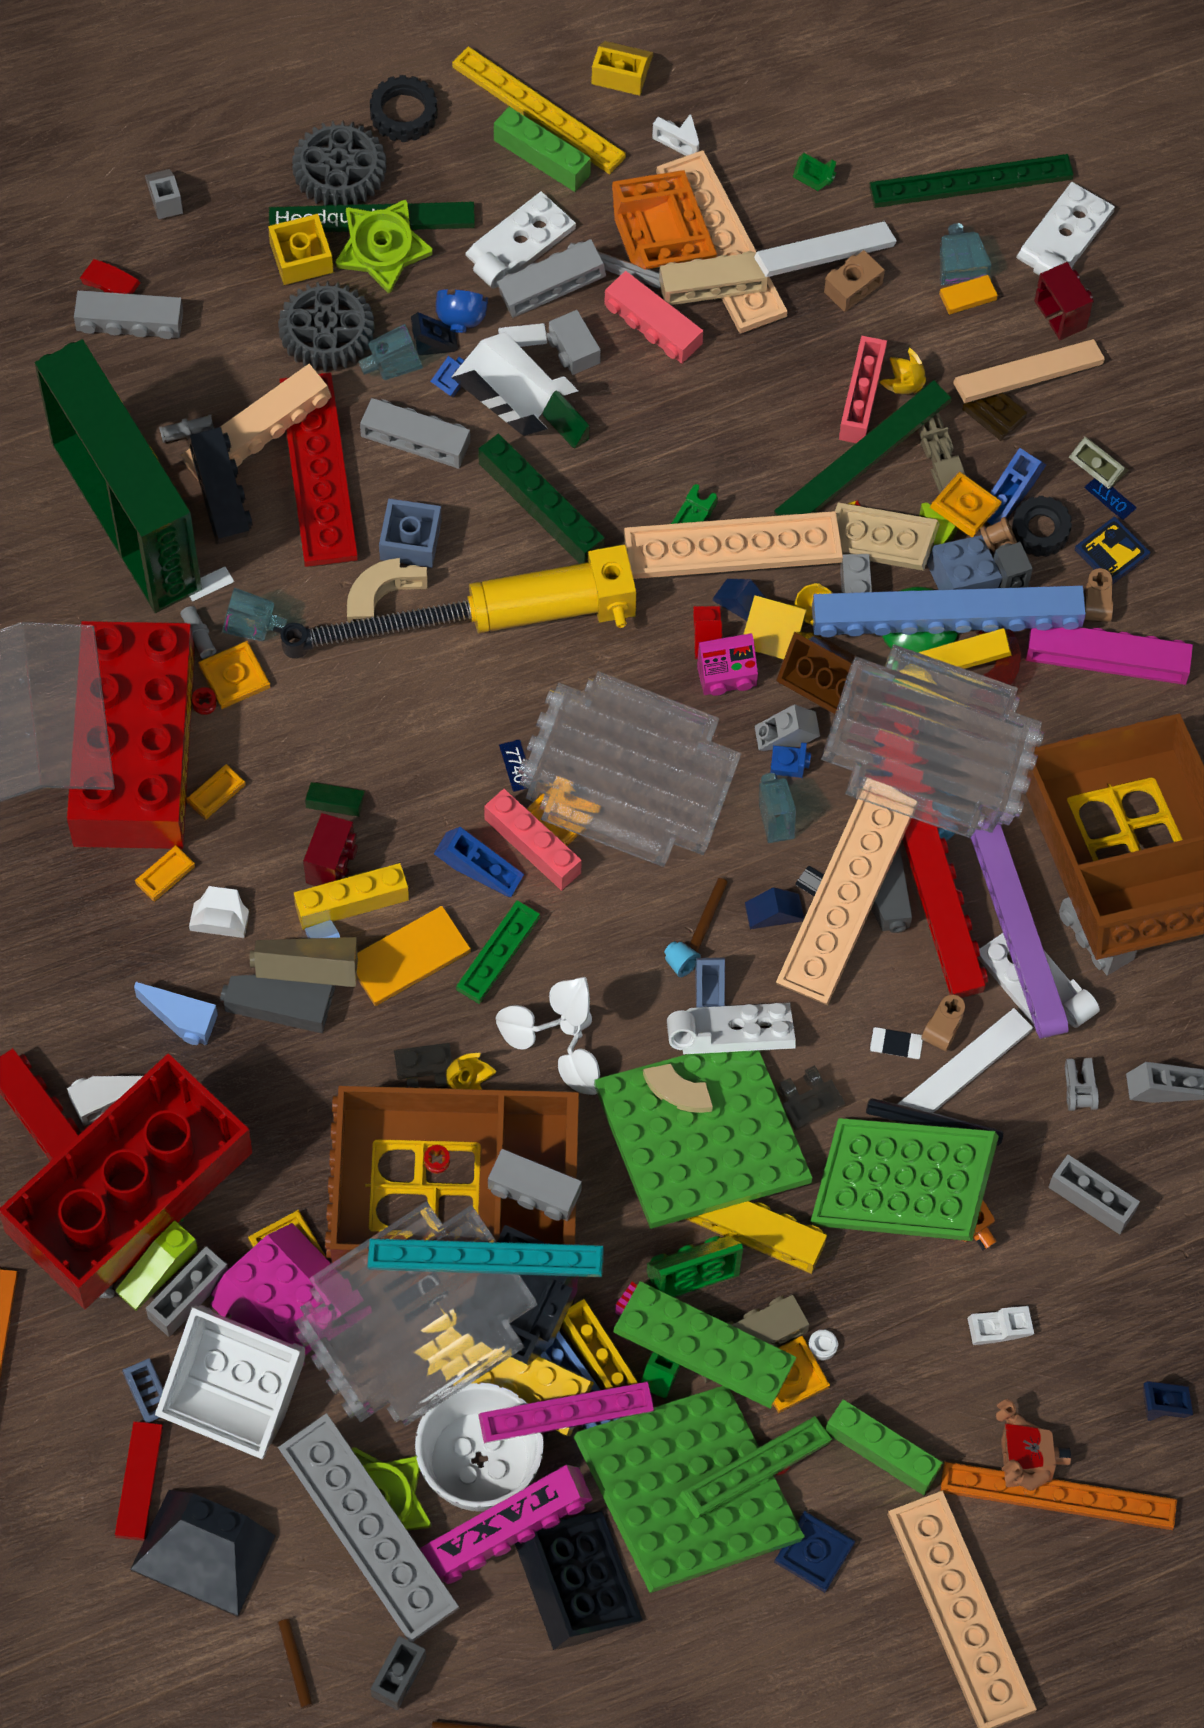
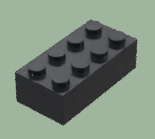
[188,427,253,545]

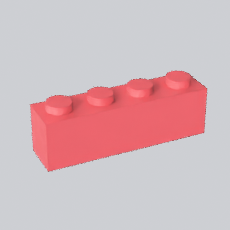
[604,271,703,364]
[839,336,887,443]
[484,789,582,891]

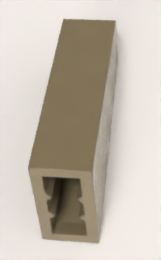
[250,937,358,987]

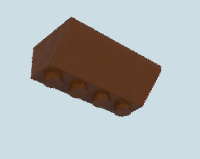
[776,632,893,726]

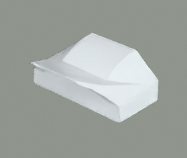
[189,886,249,938]

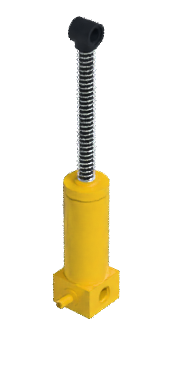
[280,545,636,659]

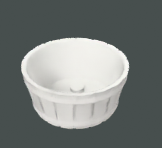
[415,1383,543,1511]

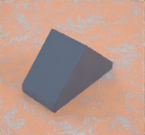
[695,958,725,1008]

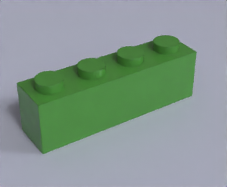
[494,106,591,192]
[826,1400,943,1495]

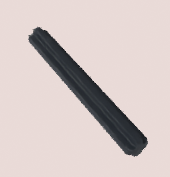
[866,1098,1004,1146]

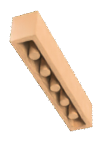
[181,364,332,482]

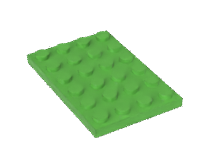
[811,1118,999,1241]

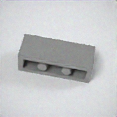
[488,1149,582,1221]
[1048,1154,1140,1234]
[146,1247,228,1337]

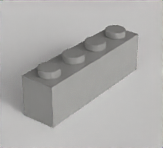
[497,239,606,318]
[74,290,183,339]
[360,398,470,469]

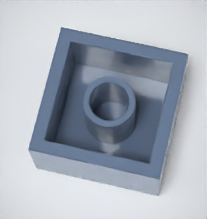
[379,498,442,568]
[927,535,1002,590]

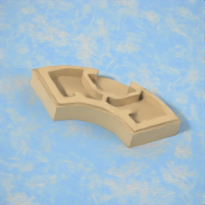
[643,1064,713,1113]

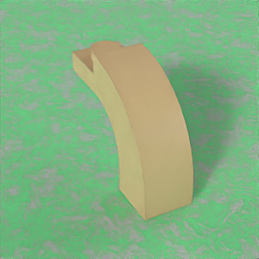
[347,558,428,623]

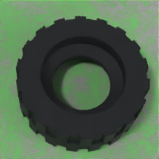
[1012,496,1072,557]

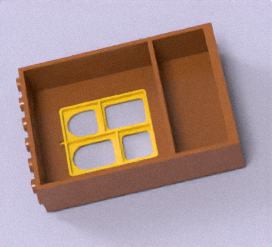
[1022,713,1204,960]
[325,1086,579,1269]

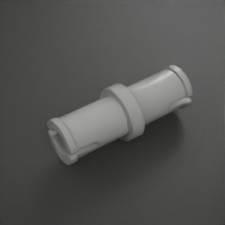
[159,415,214,443]
[180,606,216,659]

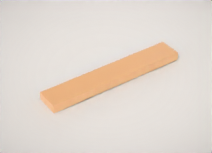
[953,339,1105,403]

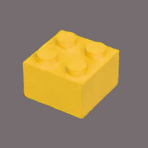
[268,214,333,285]

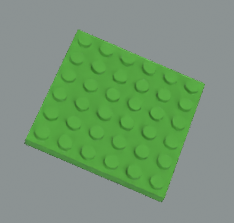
[594,1050,812,1229]
[574,1386,804,1593]

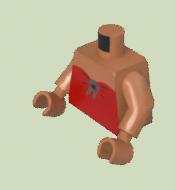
[996,1399,1071,1491]

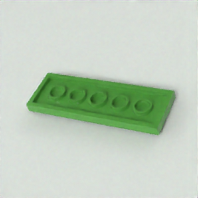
[614,1281,796,1409]

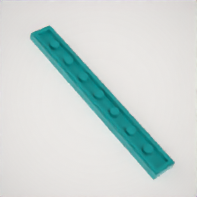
[367,1239,604,1277]

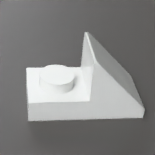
[652,115,699,156]

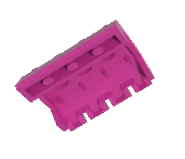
[210,1223,369,1365]

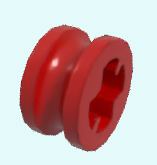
[192,687,217,715]
[424,1144,450,1174]

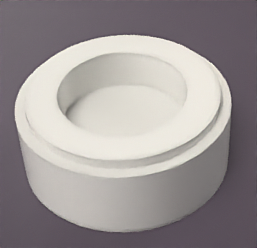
[808,1330,838,1360]

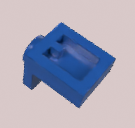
[430,356,465,398]
[770,742,811,778]

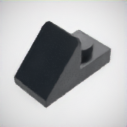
[411,312,458,355]

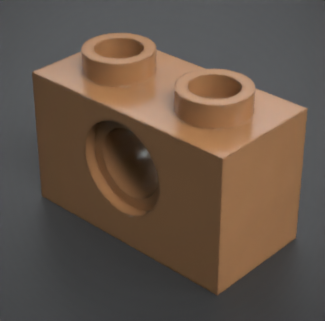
[824,250,885,312]

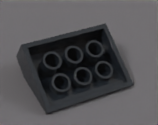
[515,1511,643,1650]

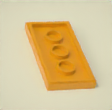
[357,906,471,1006]

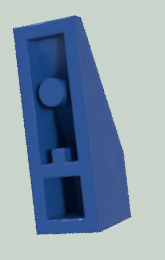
[987,448,1046,525]
[434,827,524,897]

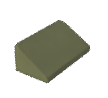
[1069,437,1129,489]

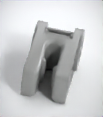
[1065,1058,1099,1111]

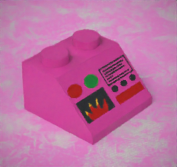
[697,633,758,696]

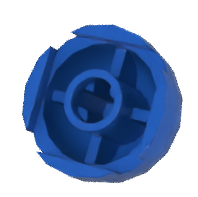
[436,290,488,333]

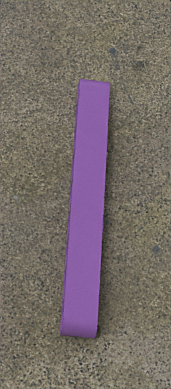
[969,817,1069,1039]

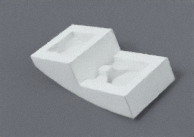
[967,1306,1034,1345]

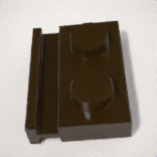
[962,393,1027,441]

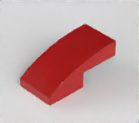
[80,259,140,294]

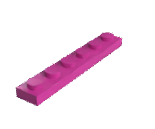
[478,1382,654,1444]

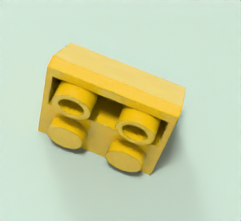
[591,41,653,96]

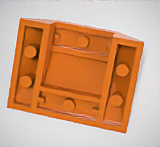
[612,170,717,270]

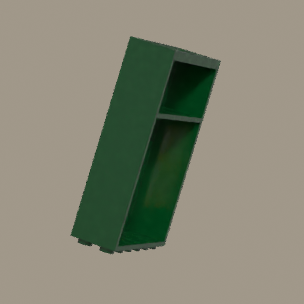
[34,339,202,614]

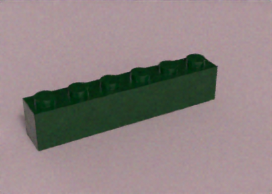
[478,433,605,564]

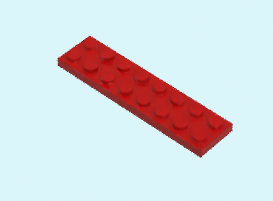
[279,372,358,567]

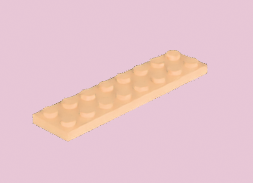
[656,150,787,334]
[624,511,843,579]
[776,782,917,1006]
[887,1491,1037,1728]

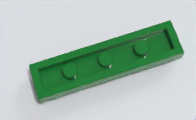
[456,900,540,1004]

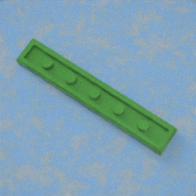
[680,1416,832,1519]

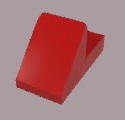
[693,606,722,659]

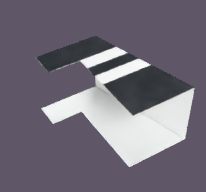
[451,332,578,436]

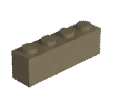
[701,1295,809,1383]

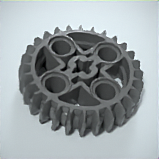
[292,120,386,206]
[278,280,375,372]

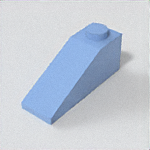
[134,982,218,1045]

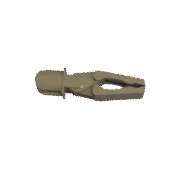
[917,412,966,493]

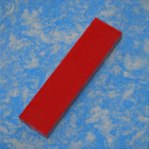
[115,1421,163,1541]

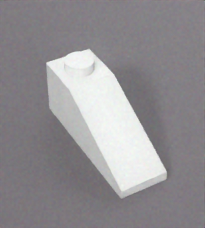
[67,1076,143,1126]

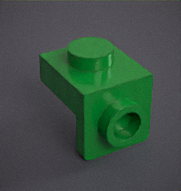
[793,153,836,191]

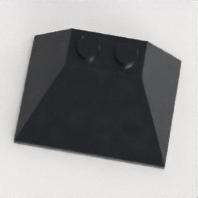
[455,1225,578,1365]
[130,1490,276,1617]

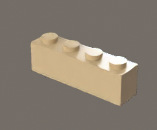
[659,251,768,305]

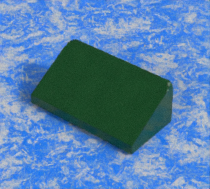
[542,390,590,449]
[305,782,365,817]

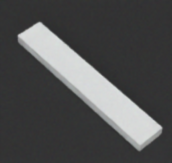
[754,221,897,277]
[898,1008,1033,1124]

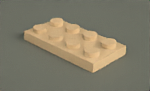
[835,503,939,571]

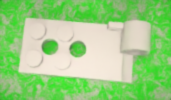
[1017,182,1115,276]
[466,192,576,289]
[977,933,1100,1028]
[667,1003,796,1054]

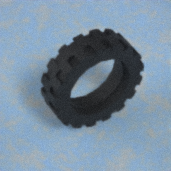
[370,75,437,142]

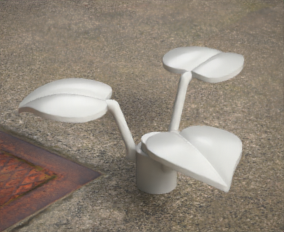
[496,977,600,1095]

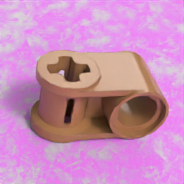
[980,517,1017,554]
[1084,568,1113,622]
[921,995,965,1052]

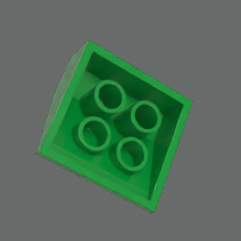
[647,1236,743,1297]

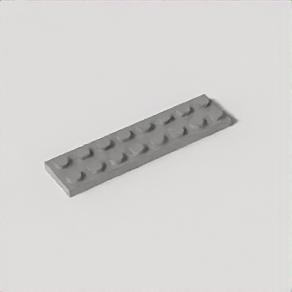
[278,1413,460,1642]

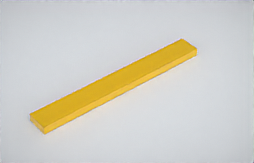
[452,46,626,175]

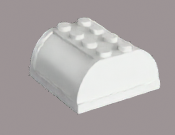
[155,1305,305,1459]

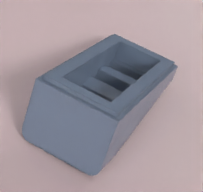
[122,1358,164,1423]

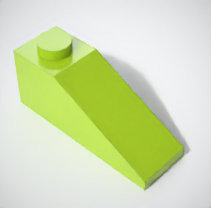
[115,1221,198,1311]

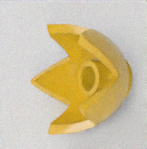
[880,348,926,394]
[446,1053,496,1090]

